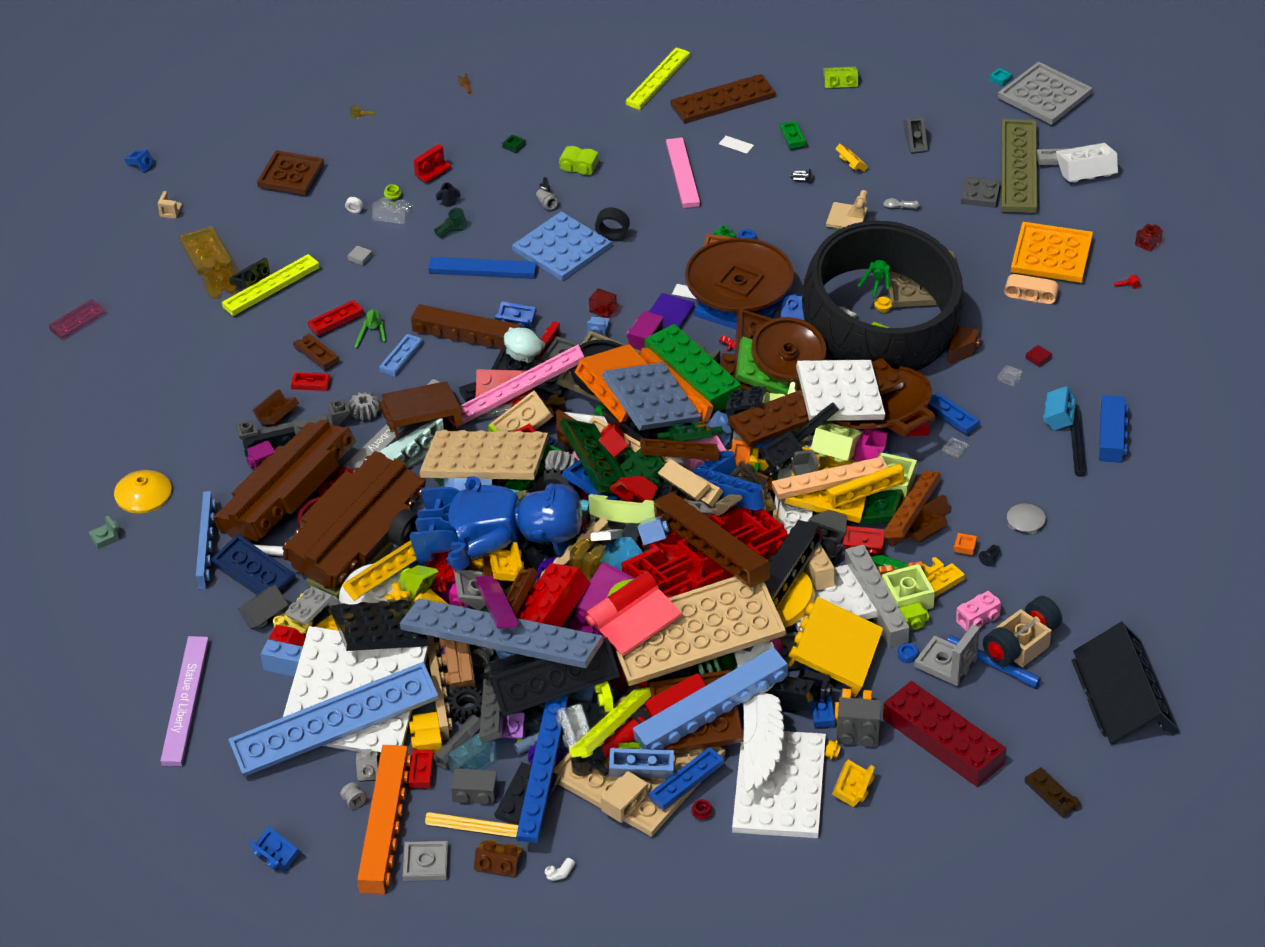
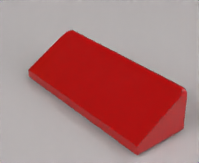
[645,673,706,717]

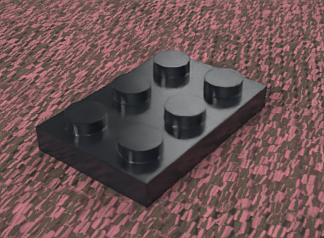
[494,762,561,825]

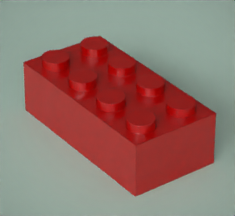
[516,563,590,627]

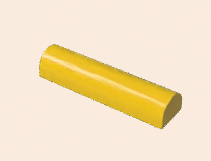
[826,463,905,508]

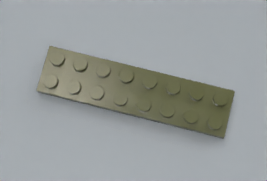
[1001,119,1037,213]

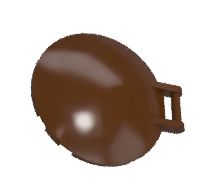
[830,366,935,436]

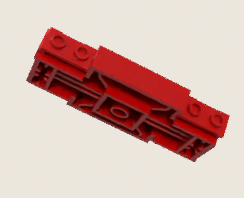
[621,507,789,598]

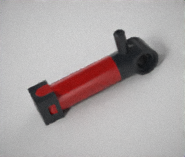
[571,709,651,776]

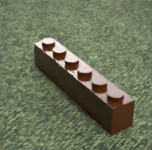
[411,304,521,350]

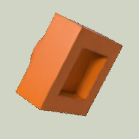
[954,533,977,555]

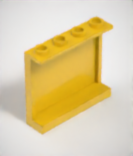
[788,596,883,698]

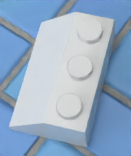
[1056,143,1118,182]

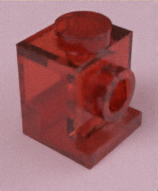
[1135,223,1163,252]

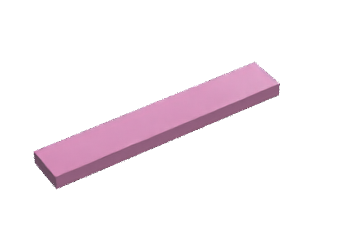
[666,138,700,208]

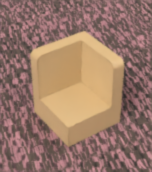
[157,191,182,219]

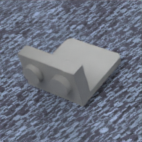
[285,586,341,625]

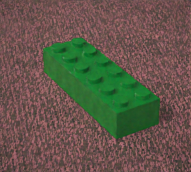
[644,324,741,416]

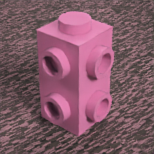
[956,591,1001,632]

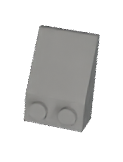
[454,570,509,612]

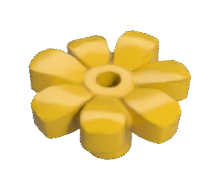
[385,582,410,600]

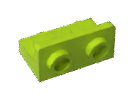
[823,67,858,88]

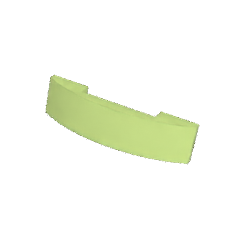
[588,494,655,523]

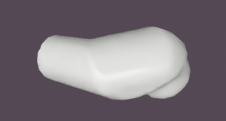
[545,858,575,881]

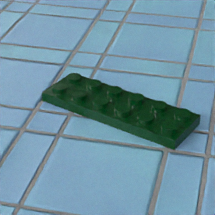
[560,418,625,496]

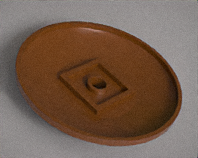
[685,238,794,312]

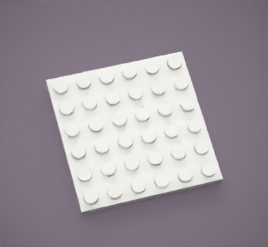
[283,626,429,755]

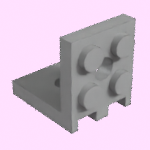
[914,624,980,686]

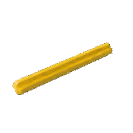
[425,812,518,837]

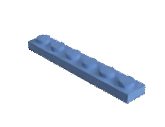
[196,491,216,590]

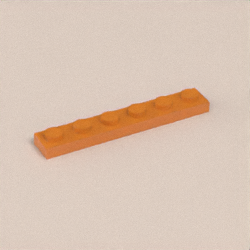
[640,347,714,423]

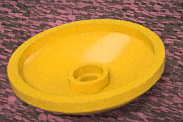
[114,470,172,513]

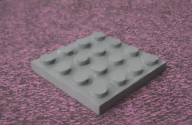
[998,61,1093,125]

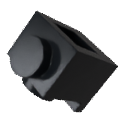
[521,540,551,571]

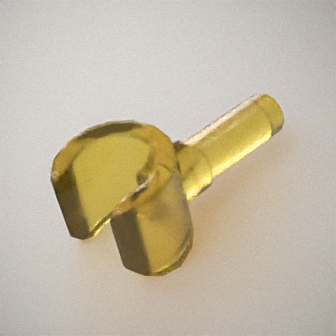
[350,105,374,119]

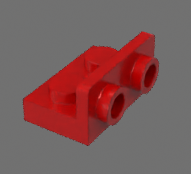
[413,144,451,183]

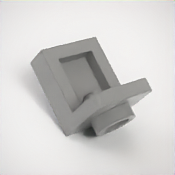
[356,749,378,781]

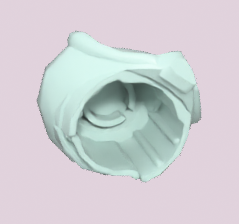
[504,327,545,363]

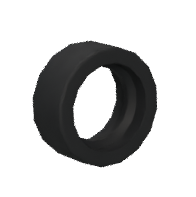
[595,207,630,241]
[388,509,418,547]

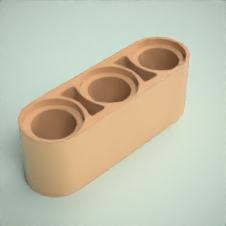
[1004,274,1059,304]

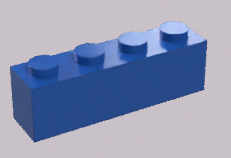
[1099,395,1128,463]

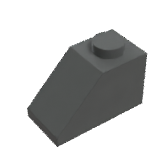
[903,116,928,153]
[807,510,847,545]

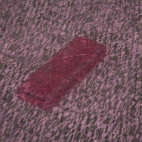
[49,299,104,338]

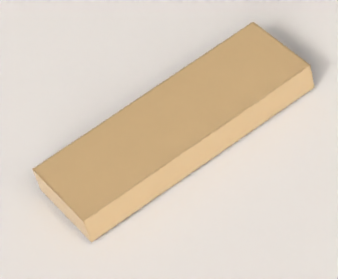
[658,459,710,501]

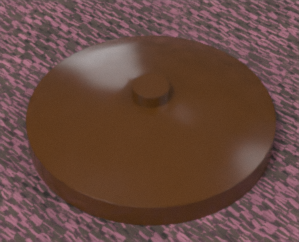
[751,317,826,382]

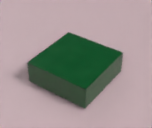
[502,135,526,153]

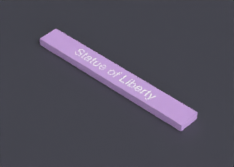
[160,636,209,766]

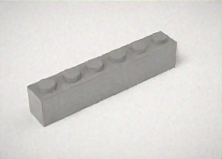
[845,544,909,649]

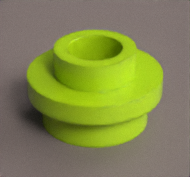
[384,184,401,200]

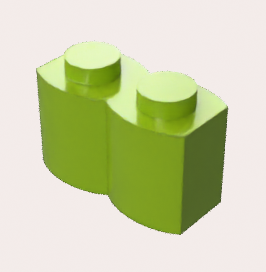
[559,146,599,175]

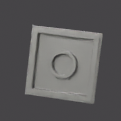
[403,841,448,881]

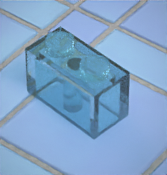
[447,733,495,774]

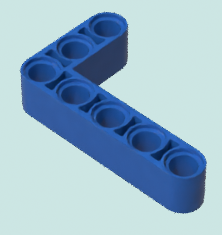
[691,451,766,510]

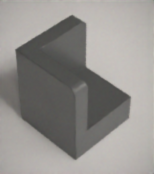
[791,449,819,476]

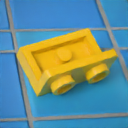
[489,542,524,581]
[832,759,875,807]

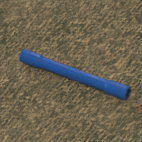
[947,635,1041,689]

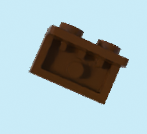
[253,390,299,426]
[474,840,524,877]

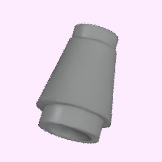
[536,189,558,210]

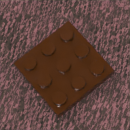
[257,150,324,195]

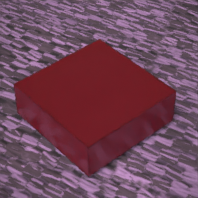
[1025,345,1052,367]

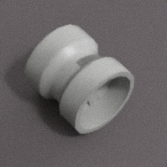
[471,645,496,668]

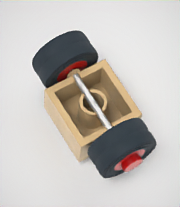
[983,596,1062,667]

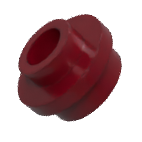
[692,799,713,820]

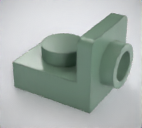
[89,515,120,549]

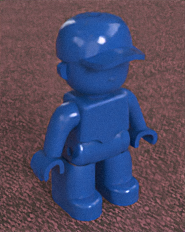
[410,476,583,570]

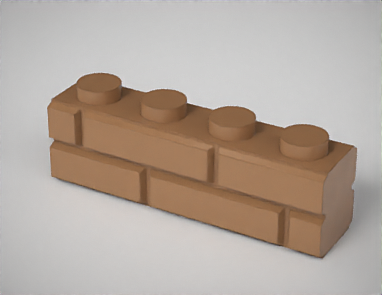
[439,606,476,691]

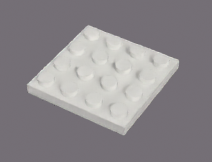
[796,360,885,421]
[794,565,877,632]

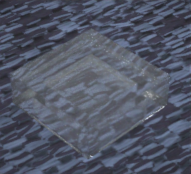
[997,365,1023,387]
[942,437,969,460]

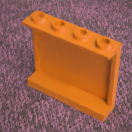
[575,344,648,423]

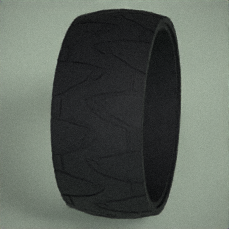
[802,220,964,371]

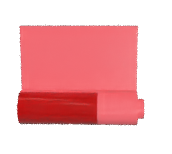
[585,571,683,656]

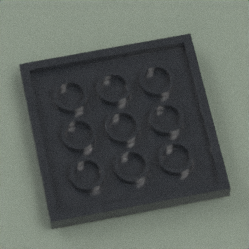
[331,600,428,651]

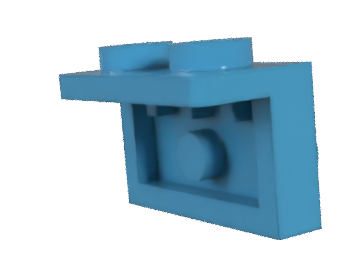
[596,537,643,571]

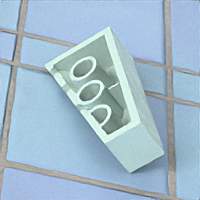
[379,418,444,469]

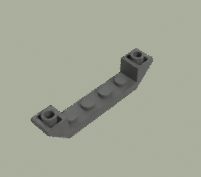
[235,399,350,445]

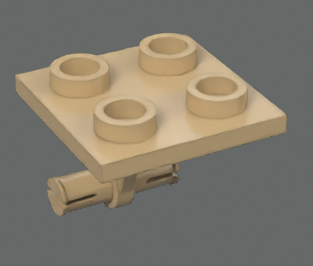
[826,190,868,229]

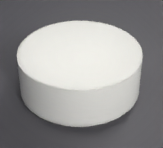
[345,197,363,213]

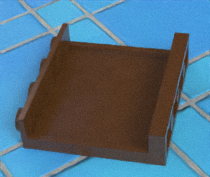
[379,381,463,438]

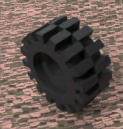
[448,686,483,724]

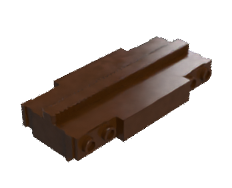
[212,420,356,542]
[282,451,426,589]

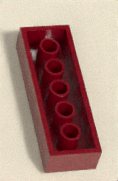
[883,680,1006,787]

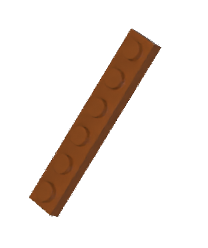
[884,471,942,538]

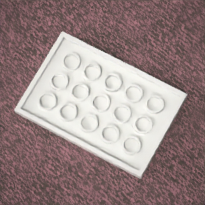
[732,728,826,838]

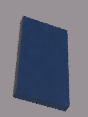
[211,534,296,595]

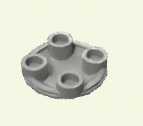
[1007,503,1046,535]

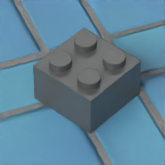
[837,697,881,747]

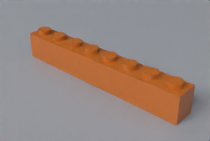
[357,745,412,894]

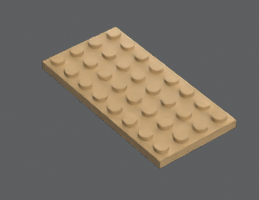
[614,577,786,686]

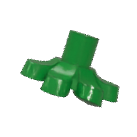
[713,225,736,238]

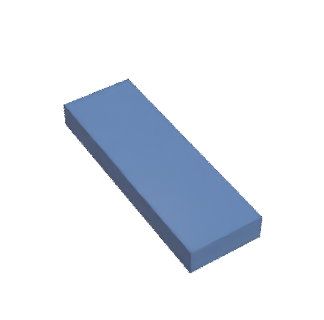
[379,334,423,377]

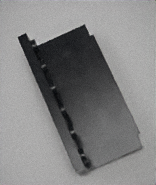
[1072,621,1180,745]
[480,636,620,717]

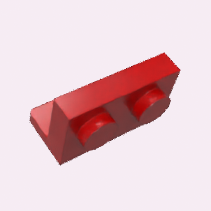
[843,526,885,556]

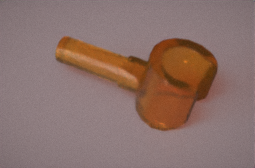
[458,74,472,94]

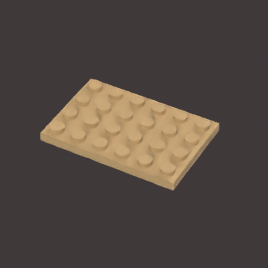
[420,430,549,480]

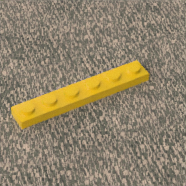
[342,540,417,601]

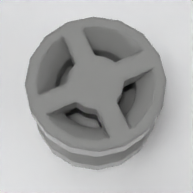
[340,782,367,809]

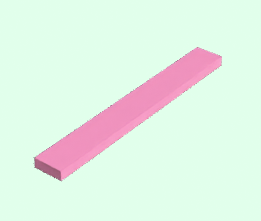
[447,345,585,427]

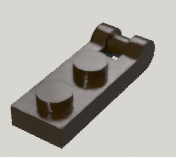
[1025,767,1081,817]

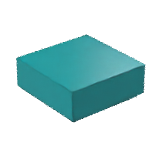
[989,68,1013,86]

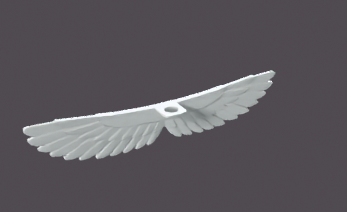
[734,640,784,793]

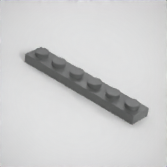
[479,660,503,744]

